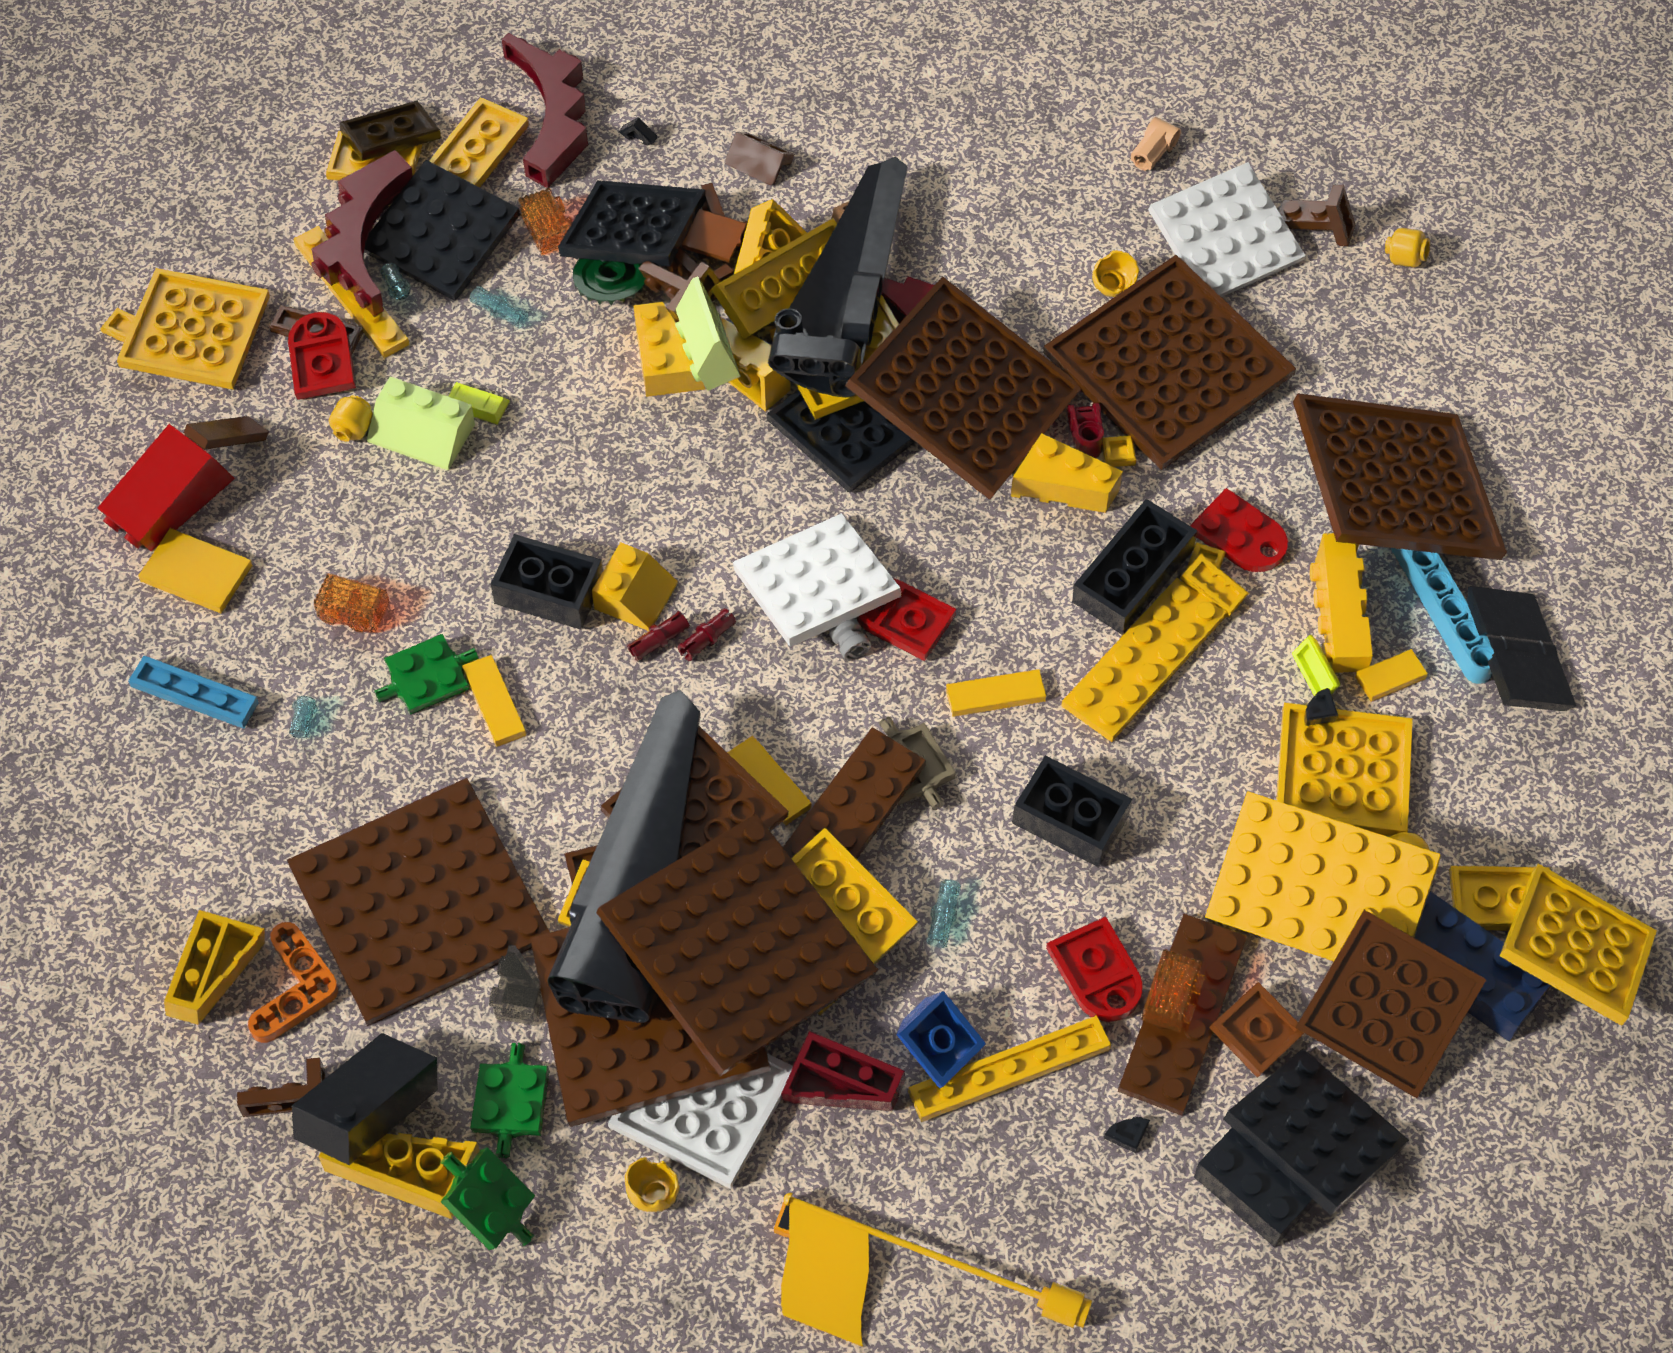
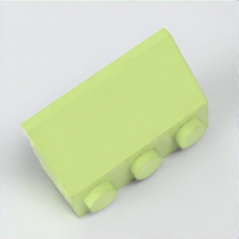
[675,276,740,391]
[367,376,475,471]

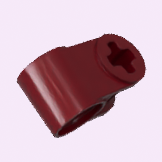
[1067,402,1104,458]

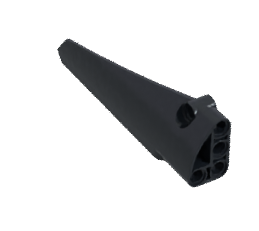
[768,157,908,397]
[547,690,701,1023]

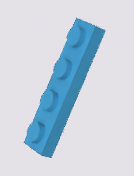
[128,656,259,729]

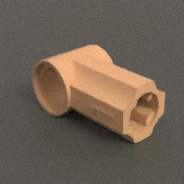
[1130,117,1181,171]

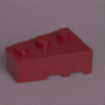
[781,1031,906,1111]

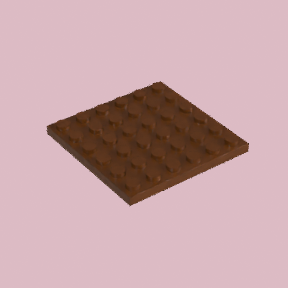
[1043,255,1296,470]
[845,276,1081,500]
[1293,393,1507,560]
[287,778,550,1026]
[596,814,878,1076]
[530,927,771,1127]

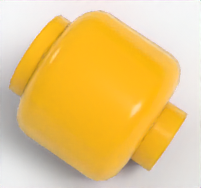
[1385,228,1430,268]
[328,395,373,442]

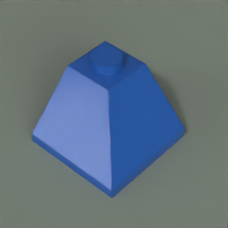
[896,991,986,1088]

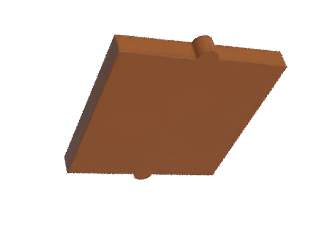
[682,209,747,262]

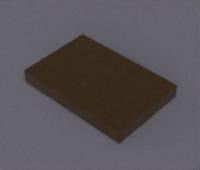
[339,100,441,161]

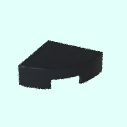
[619,117,658,145]
[1304,688,1338,726]
[1104,1117,1150,1153]

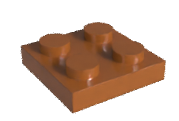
[1209,982,1304,1078]

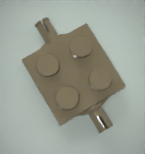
[879,716,956,810]

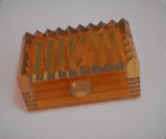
[518,188,573,256]
[314,573,390,633]
[1141,949,1206,1033]

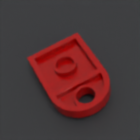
[288,312,356,400]
[1190,488,1288,572]
[856,578,957,661]
[1046,916,1143,1022]

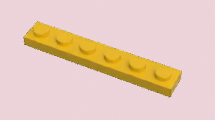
[293,226,410,359]
[908,1015,1111,1122]

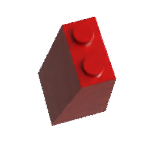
[97,423,235,552]

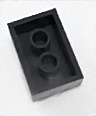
[490,534,603,630]
[1012,755,1132,868]
[1194,1128,1316,1248]

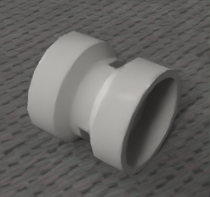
[829,618,872,661]

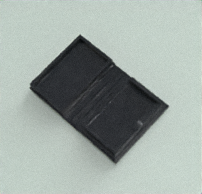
[1467,586,1576,711]

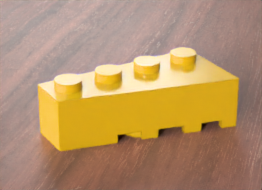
[724,199,807,318]
[720,317,790,411]
[1310,533,1373,673]
[318,1133,480,1219]

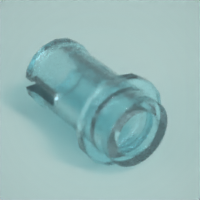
[380,263,411,300]
[289,696,318,739]

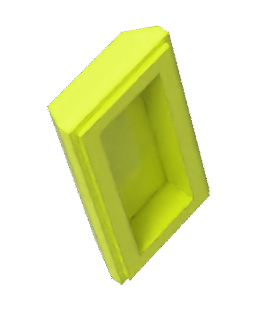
[448,382,510,425]
[1292,635,1341,696]

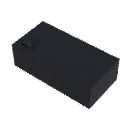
[1072,499,1197,635]
[292,1033,438,1165]

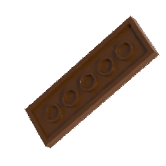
[783,727,926,860]
[1117,914,1247,1116]

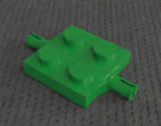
[374,634,479,715]
[470,1043,550,1158]
[440,1147,535,1250]

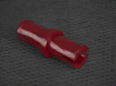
[677,608,736,661]
[627,611,690,662]

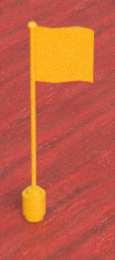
[781,1192,1092,1347]

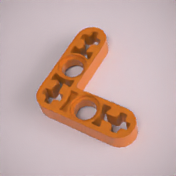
[248,922,339,1043]

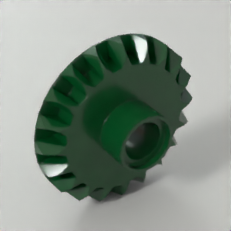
[573,258,646,306]

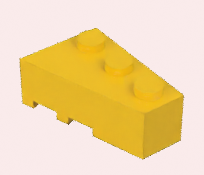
[633,302,705,397]
[1011,433,1123,513]
[164,910,265,1025]

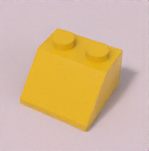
[592,542,678,631]

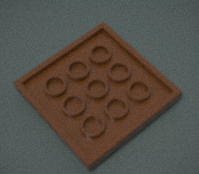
[601,726,789,859]
[1295,909,1486,1099]

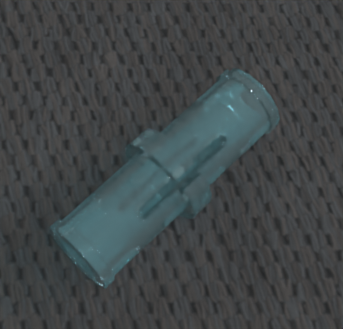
[470,286,528,328]
[926,879,961,948]

